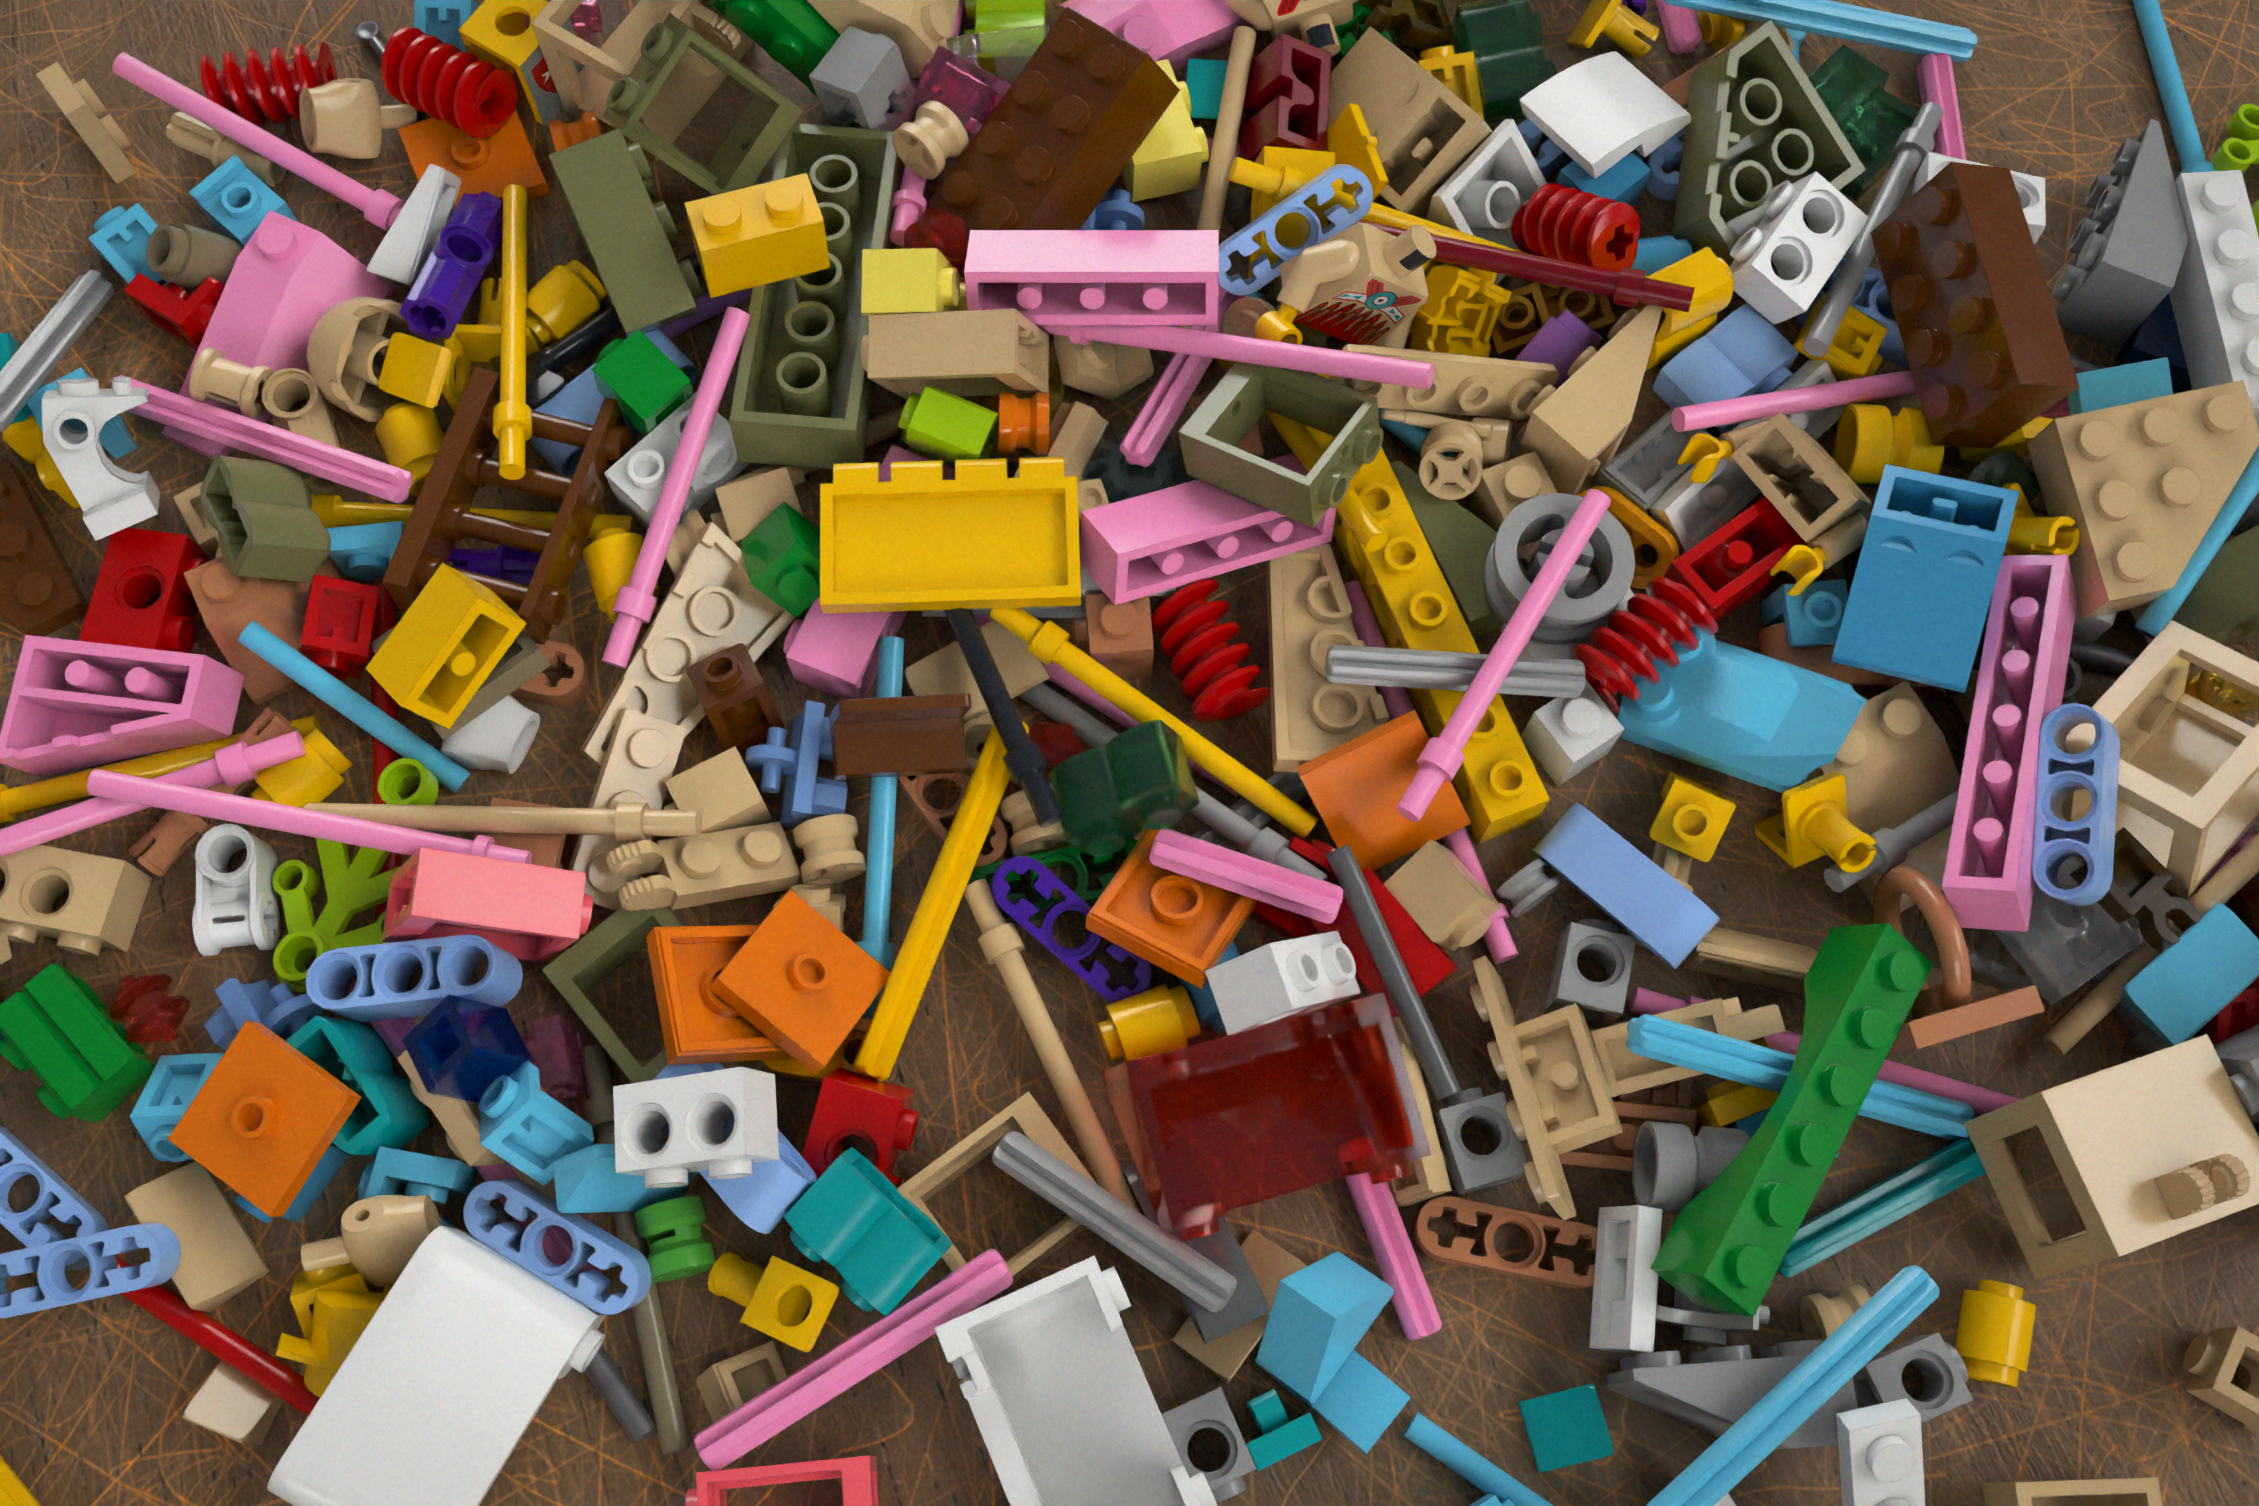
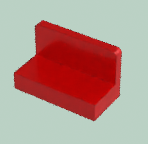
[1310,867,1460,1017]

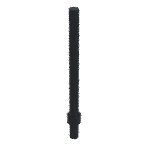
[944,608,1064,828]

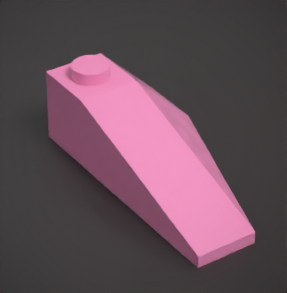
[1058,0,1252,72]
[162,210,396,460]

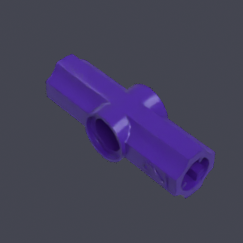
[399,190,503,341]

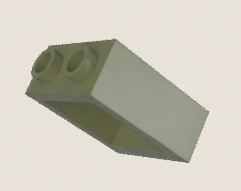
[603,13,803,195]
[1178,362,1383,528]
[542,907,683,1083]

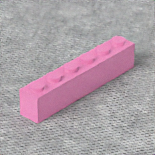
[1942,554,2078,932]

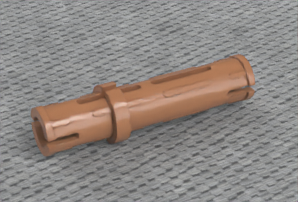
[129,706,301,877]

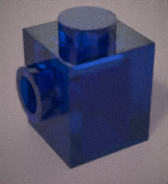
[402,994,533,1103]

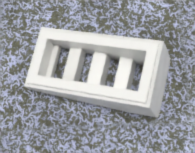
[366,164,462,287]

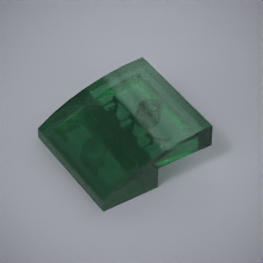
[1808,44,1918,202]

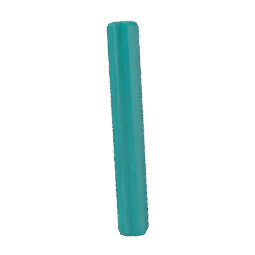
[1777,1136,1986,1277]

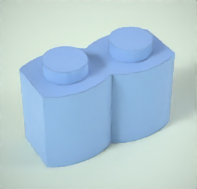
[1652,303,1799,434]

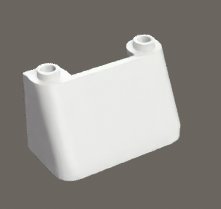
[267,1225,606,1506]
[934,1255,1217,1506]

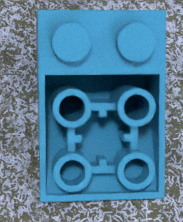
[1831,464,2020,693]

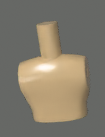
[299,78,417,159]
[301,1195,442,1287]

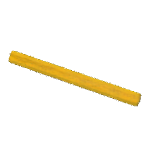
[853,721,1029,1081]

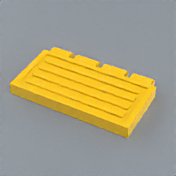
[820,457,1081,614]

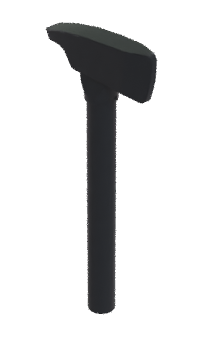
[489,249,702,410]

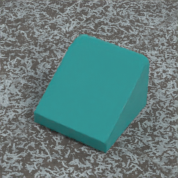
[1186,59,1242,120]
[1517,1383,1614,1473]

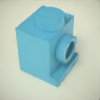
[189,154,298,250]

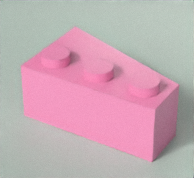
[0,635,245,777]

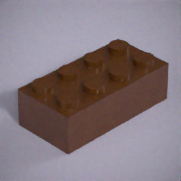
[928,6,1180,238]
[1870,162,2080,449]

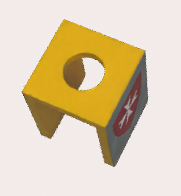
[458,0,585,126]

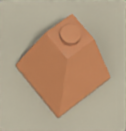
[184,556,342,705]

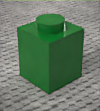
[592,329,694,437]
[740,502,820,618]

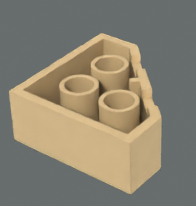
[2027,380,2259,620]

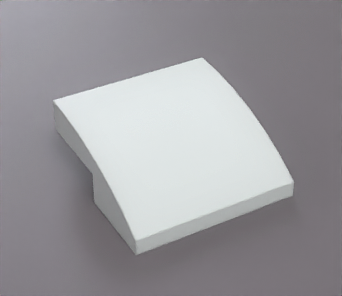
[1519,51,1691,179]

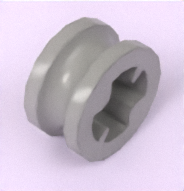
[1495,858,1562,919]

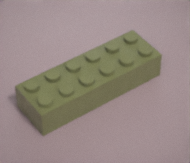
[729,123,904,469]

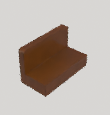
[829,694,971,780]

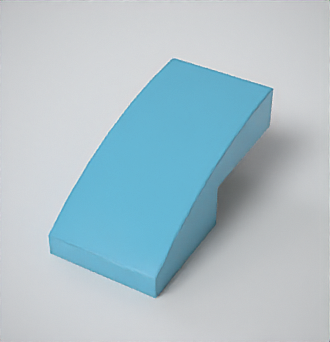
[1253,1349,1411,1454]

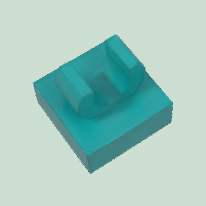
[1246,1389,1323,1472]

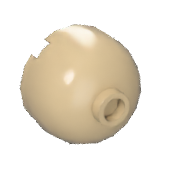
[306,296,426,422]

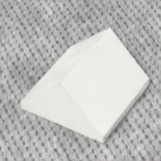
[1426,119,1547,285]

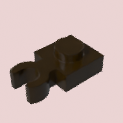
[1358,0,1457,51]
[2069,827,2202,952]

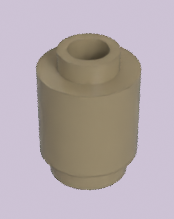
[146,222,242,289]

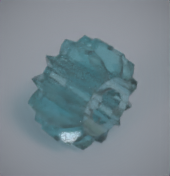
[1086,426,1189,504]

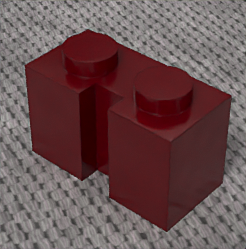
[1239,33,1331,162]

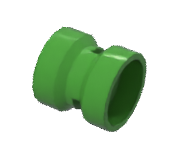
[634,1196,716,1283]

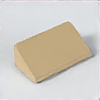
[904,619,1050,725]
[1680,926,1818,995]
[125,1161,270,1313]
[1171,1230,1307,1384]

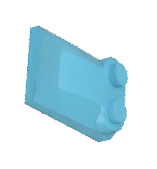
[1617,626,1867,793]

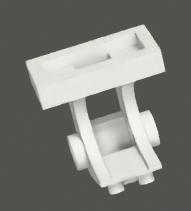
[42,377,160,541]
[1589,1205,1771,1353]

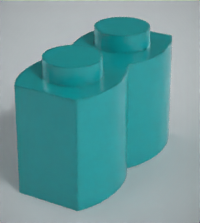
[286,1015,429,1156]
[784,1147,952,1316]

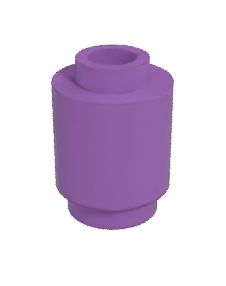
[1515,308,1603,389]

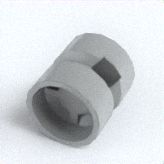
[1632,1121,1750,1214]

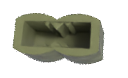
[200,455,331,583]

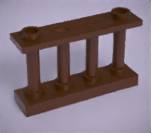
[382,367,632,645]

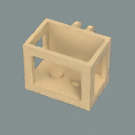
[531,0,755,163]
[2061,620,2259,900]
[1964,1034,2259,1279]

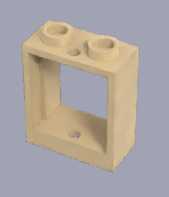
[860,309,1049,400]
[897,1091,1097,1308]

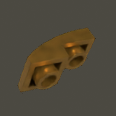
[1492,282,1616,358]

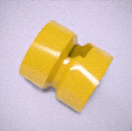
[1833,403,1945,485]

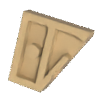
[36,62,137,184]

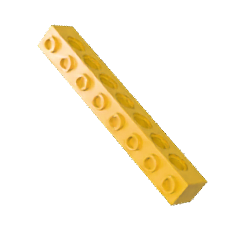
[1304,374,1550,844]

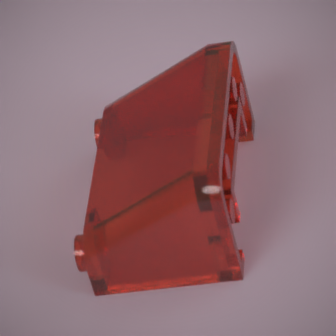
[1101,992,1431,1242]

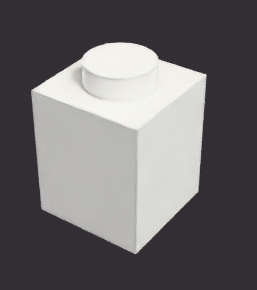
[1520,679,1624,786]

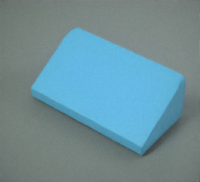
[2121,902,2259,1046]
[553,1144,699,1213]

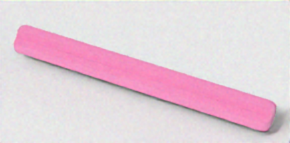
[694,1249,1014,1471]

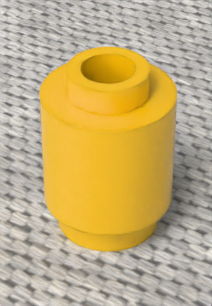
[526,259,607,347]
[375,402,445,497]
[582,527,660,624]
[250,728,353,808]
[1097,984,1201,1069]
[1955,1279,2037,1388]

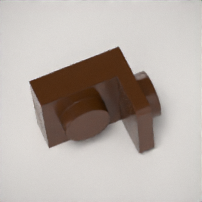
[686,643,785,752]

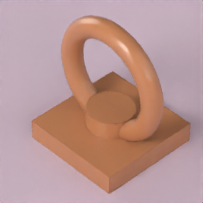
[1873,866,2045,1053]

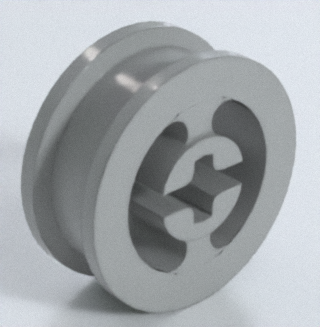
[1483,493,1635,645]

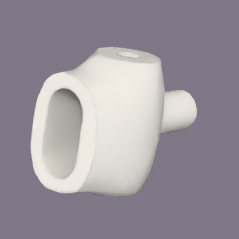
[413,694,540,774]

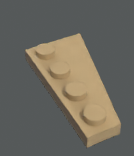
[580,522,796,769]
[1266,544,1389,772]

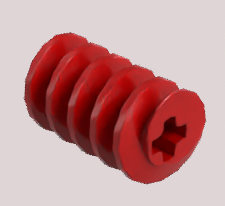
[380,26,518,138]
[200,42,338,126]
[1510,183,1640,272]
[1570,576,1719,714]
[1151,579,1270,723]

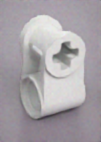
[192,824,281,956]

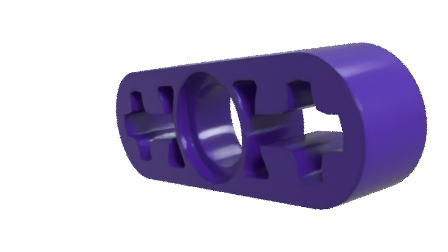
[992,856,1151,1003]

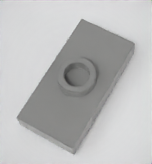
[1593,406,1712,514]

